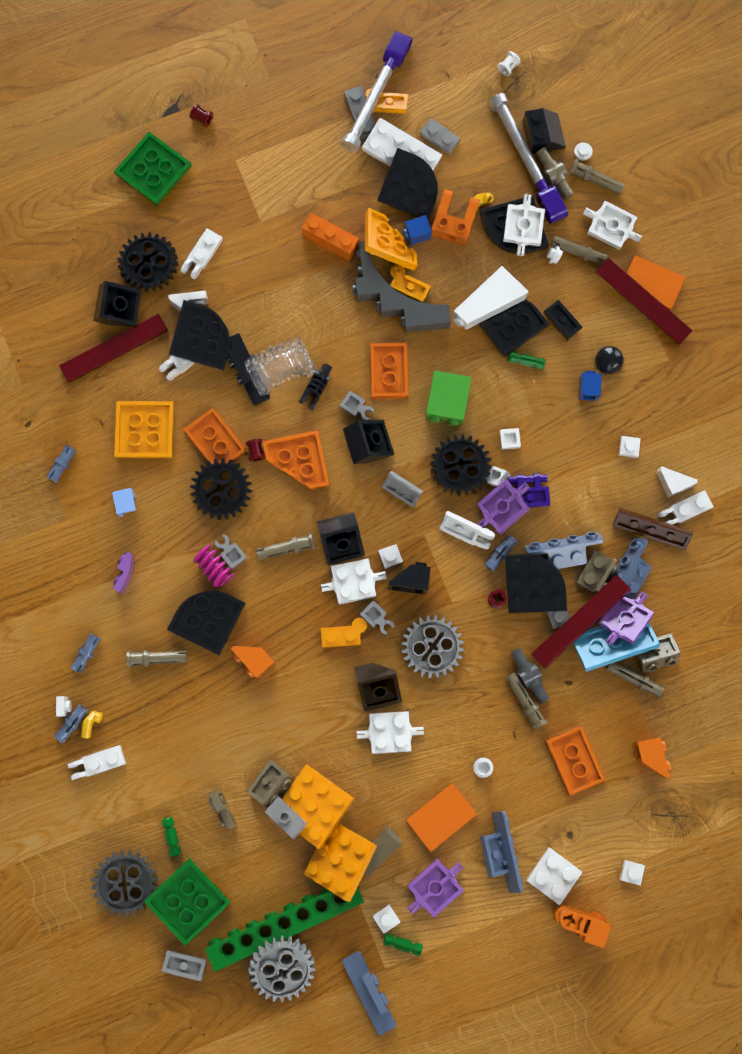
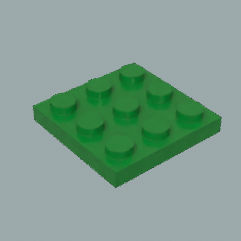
[114,132,192,206]
[144,857,231,946]

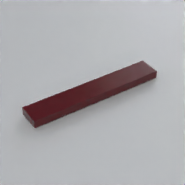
[595,258,693,345]
[59,314,168,383]
[531,575,631,669]

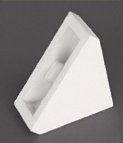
[656,466,698,498]

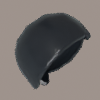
[595,346,624,375]

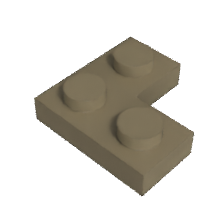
[208,789,237,830]

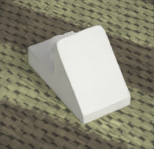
[168,291,209,311]

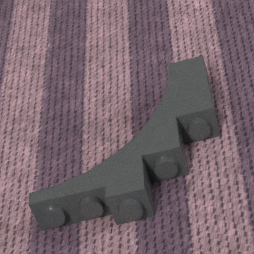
[352,241,451,333]

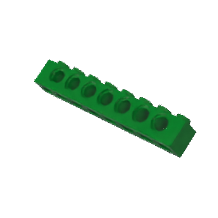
[205,887,364,972]

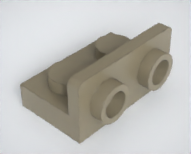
[575,550,617,595]
[637,633,680,672]
[247,759,294,808]

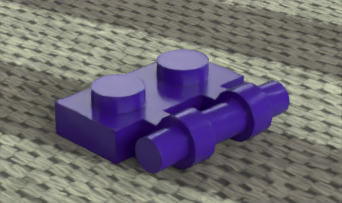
[509,473,550,508]

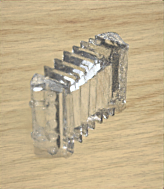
[244,337,316,396]

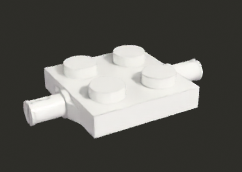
[503,194,545,256]
[583,201,642,250]
[321,559,386,605]
[357,711,424,754]

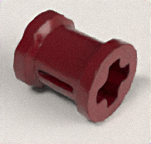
[189,104,214,127]
[245,439,265,462]
[488,589,507,609]

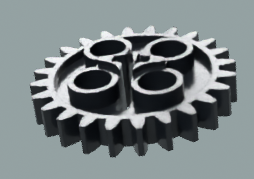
[117,232,179,292]
[430,435,492,496]
[190,458,253,520]

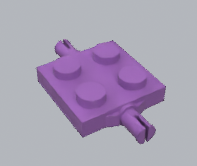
[477,479,530,534]
[599,592,654,646]
[407,859,464,918]

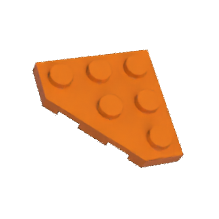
[262,430,330,490]

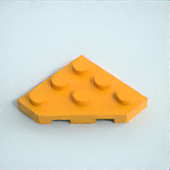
[365,208,417,271]

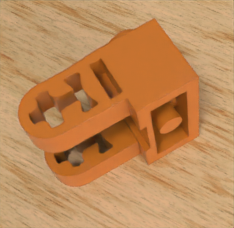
[432,189,480,246]
[554,905,612,948]

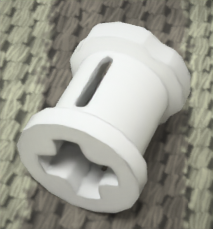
[497,51,521,77]

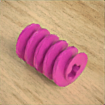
[194,545,235,587]

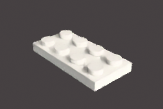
[361,118,442,171]

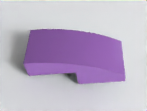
[113,551,134,594]

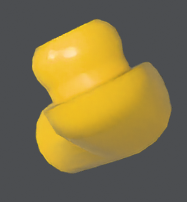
[474,193,494,211]
[81,711,103,739]

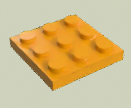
[114,401,174,458]
[282,764,355,849]
[304,823,377,902]

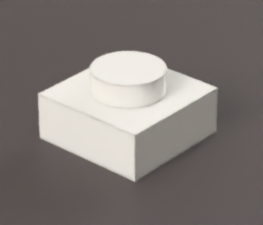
[499,428,521,450]
[618,436,641,458]
[378,544,403,569]
[56,696,72,717]
[620,860,645,886]
[373,904,400,933]

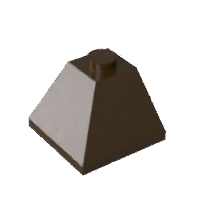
[354,663,402,711]

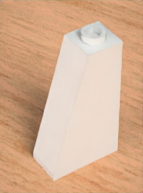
[453,266,529,330]

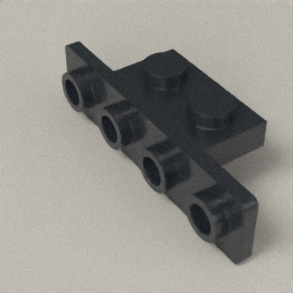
[227,333,270,406]

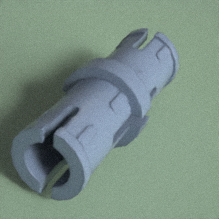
[46,444,77,483]
[484,535,517,572]
[70,633,101,673]
[54,704,89,743]

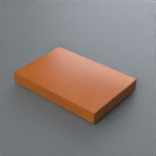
[627,255,686,311]
[370,342,409,399]
[183,407,247,464]
[545,725,606,796]
[406,783,477,852]

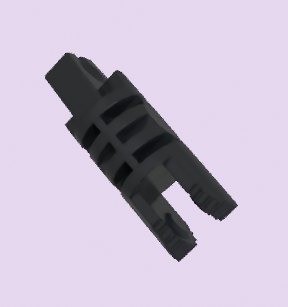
[298,363,332,411]

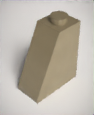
[364,825,403,876]

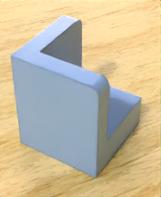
[112,488,136,517]

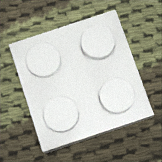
[526,847,582,905]

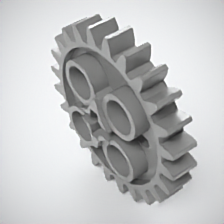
[401,615,464,679]
[249,936,315,1002]

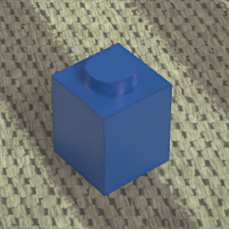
[402,215,432,245]
[579,371,602,401]

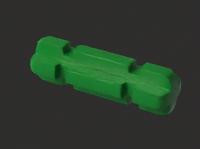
[509,351,546,369]
[162,817,182,857]
[383,933,423,956]

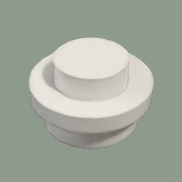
[574,143,593,161]
[547,246,563,264]
[473,758,493,778]

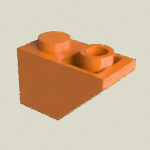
[231,646,275,679]
[633,737,671,778]

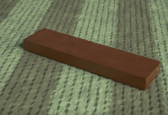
[612,507,693,551]

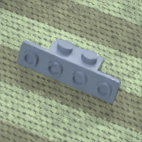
[524,532,604,569]
[609,537,652,599]
[480,811,523,893]
[342,951,396,1035]

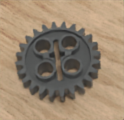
[92,849,158,917]

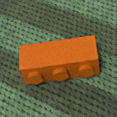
[302,213,359,262]

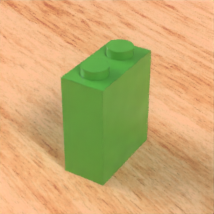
[425,370,471,426]

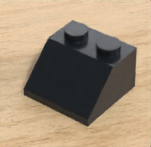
[522,108,566,154]
[93,281,141,327]
[343,420,395,464]
[317,512,365,565]
[388,562,431,595]

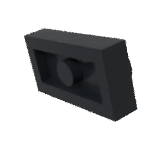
[543,300,582,341]

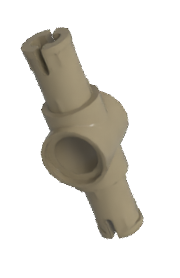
[536,147,574,200]

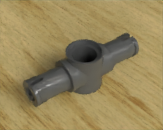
[510,647,550,704]

